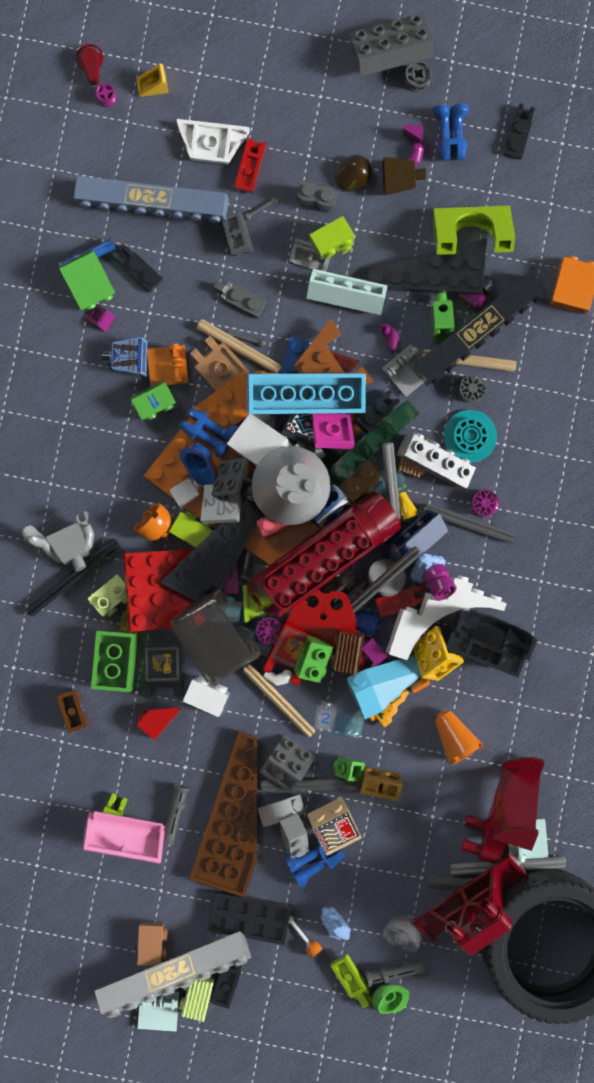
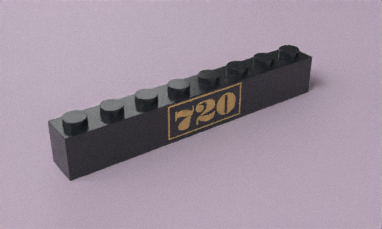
[413,271,546,386]

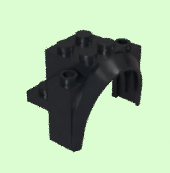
[446,608,537,678]

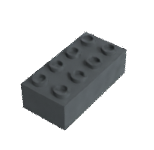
[349,13,434,76]

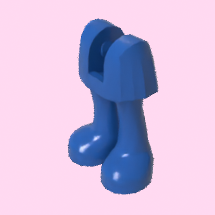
[433,104,469,161]
[179,408,239,459]
[284,841,345,888]

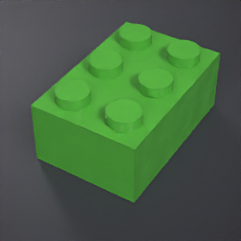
[91,630,138,692]

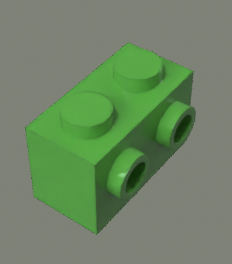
[294,636,333,683]

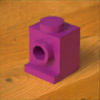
[362,638,388,667]

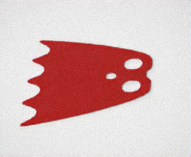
[274,590,365,674]

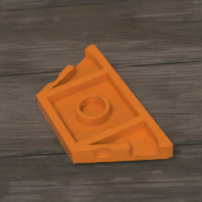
[186,370,249,428]

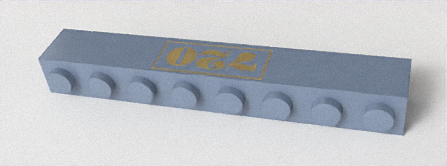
[74,176,229,223]

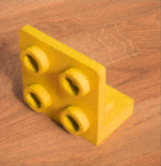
[413,626,464,681]

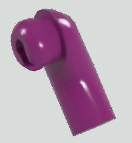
[406,143,424,165]

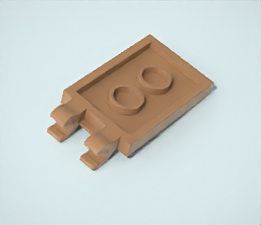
[190,336,250,391]

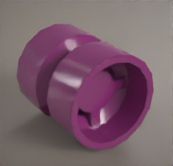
[422,564,457,601]

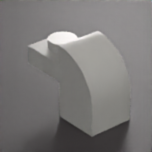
[258,795,306,827]

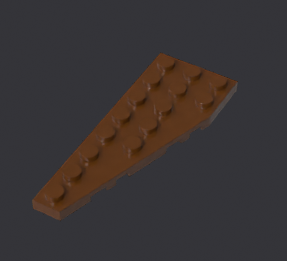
[189,731,257,898]

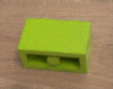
[169,511,213,547]

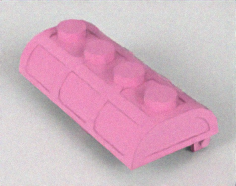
[82,811,165,864]

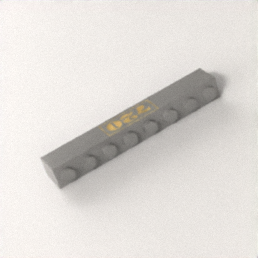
[95,931,252,1018]

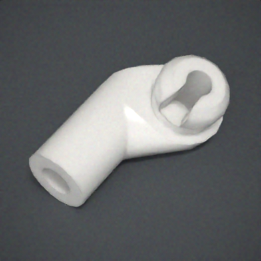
[263,669,293,686]

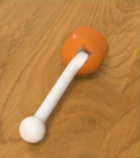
[289,915,322,958]

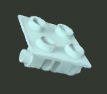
[508,819,548,862]
[138,991,179,1031]

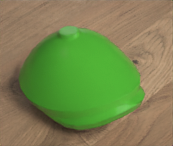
[372,984,409,1014]

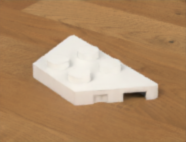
[177,119,250,165]

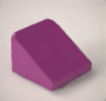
[402,125,423,145]
[86,304,115,332]

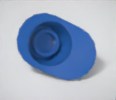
[180,442,215,486]

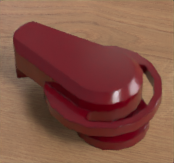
[76,44,104,86]

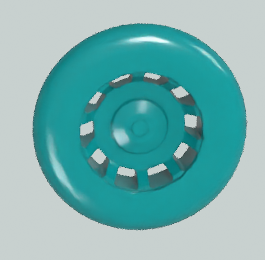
[444,410,497,463]

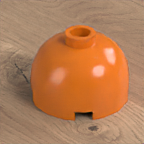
[134,502,171,541]

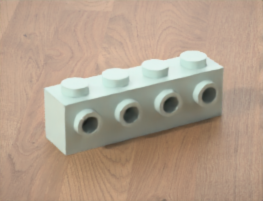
[307,269,387,315]

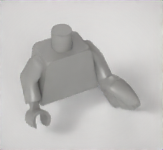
[22,511,94,571]

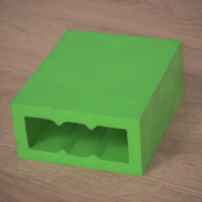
[59,250,115,311]

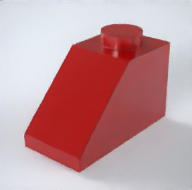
[137,706,181,740]

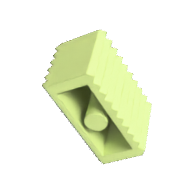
[179,978,214,1022]

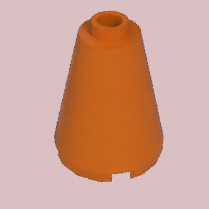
[435,710,484,766]

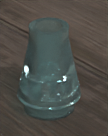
[344,709,364,739]

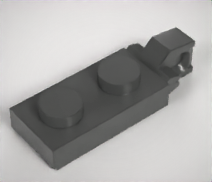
[214,281,267,318]

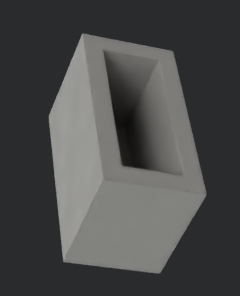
[280,814,309,858]

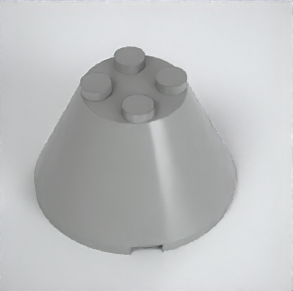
[252,446,330,525]

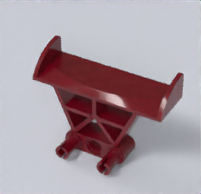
[460,757,545,864]
[412,853,529,956]

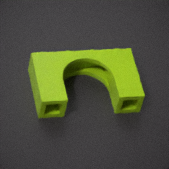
[433,205,515,255]

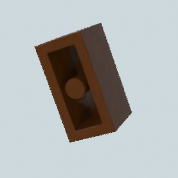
[56,689,90,733]

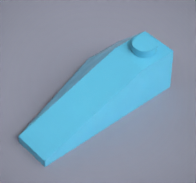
[347,655,421,719]

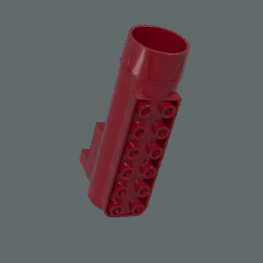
[247,491,401,617]

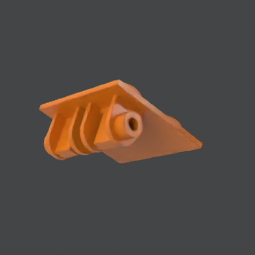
[147,344,188,387]

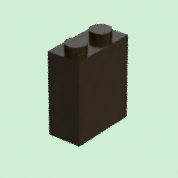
[339,460,385,502]

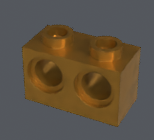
[359,766,403,801]

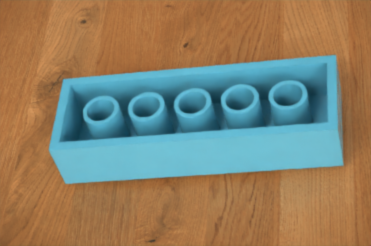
[246,373,366,414]

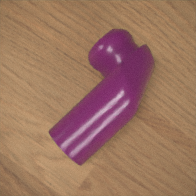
[380,324,399,351]

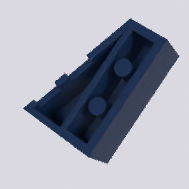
[379,509,448,567]

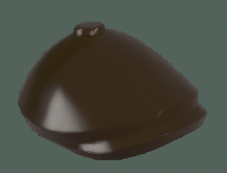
[335,155,372,191]

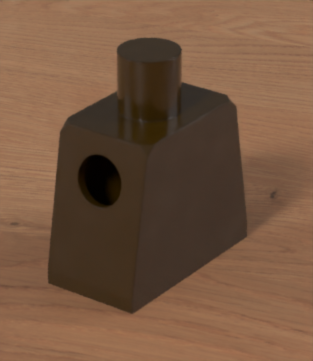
[382,157,426,195]

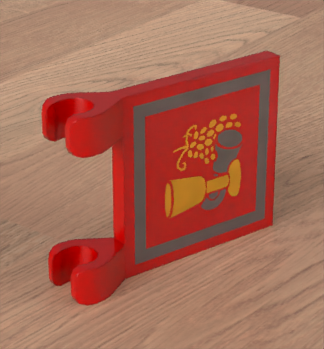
[263,623,317,685]

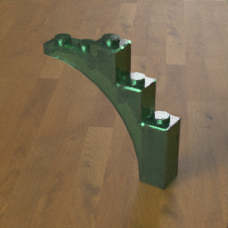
[328,400,420,488]

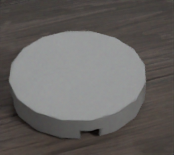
[367,559,406,596]

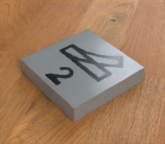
[200,484,243,523]

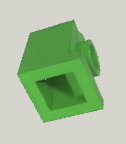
[333,756,365,782]

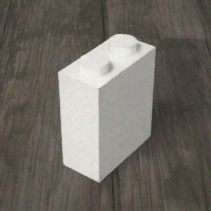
[227,414,290,467]

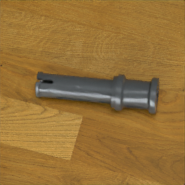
[163,784,190,845]
[365,960,425,988]

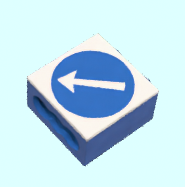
[312,484,352,528]

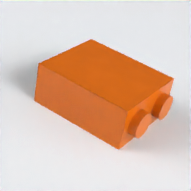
[549,256,594,315]

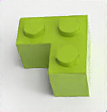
[309,216,355,259]

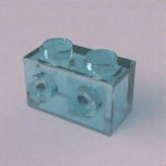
[212,596,243,622]

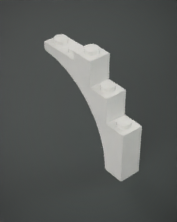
[386,575,506,660]

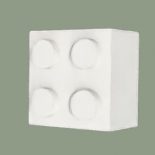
[183,676,230,717]

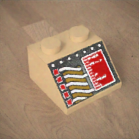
[307,797,362,856]

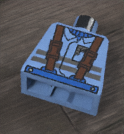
[102,337,147,377]

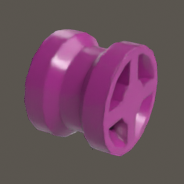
[96,83,116,107]

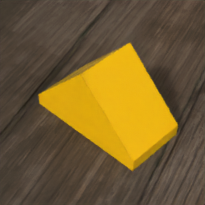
[136,64,168,97]

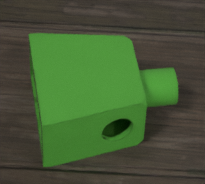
[431,293,455,341]

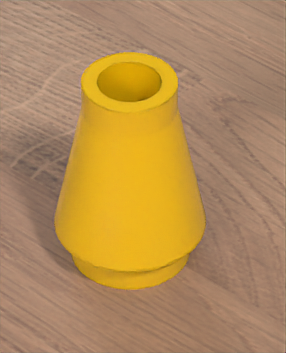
[398,492,418,522]

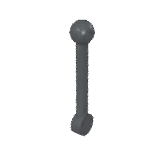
[244,196,279,220]
[228,330,266,347]

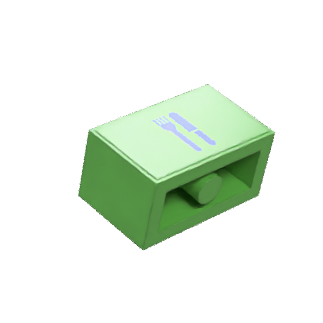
[130,380,176,421]

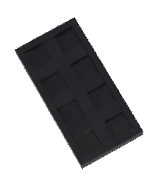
[208,891,292,945]

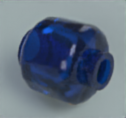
[355,610,382,638]

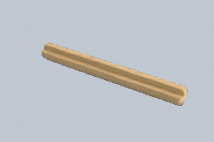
[197,319,282,373]
[422,349,516,371]
[243,664,315,738]

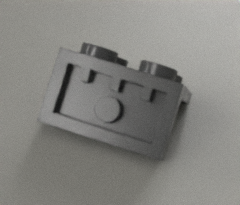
[259,735,315,794]

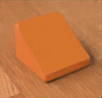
[409,677,430,693]

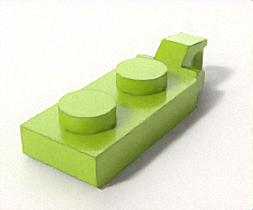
[330,954,372,1008]

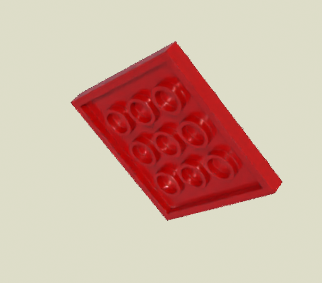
[123,549,205,632]

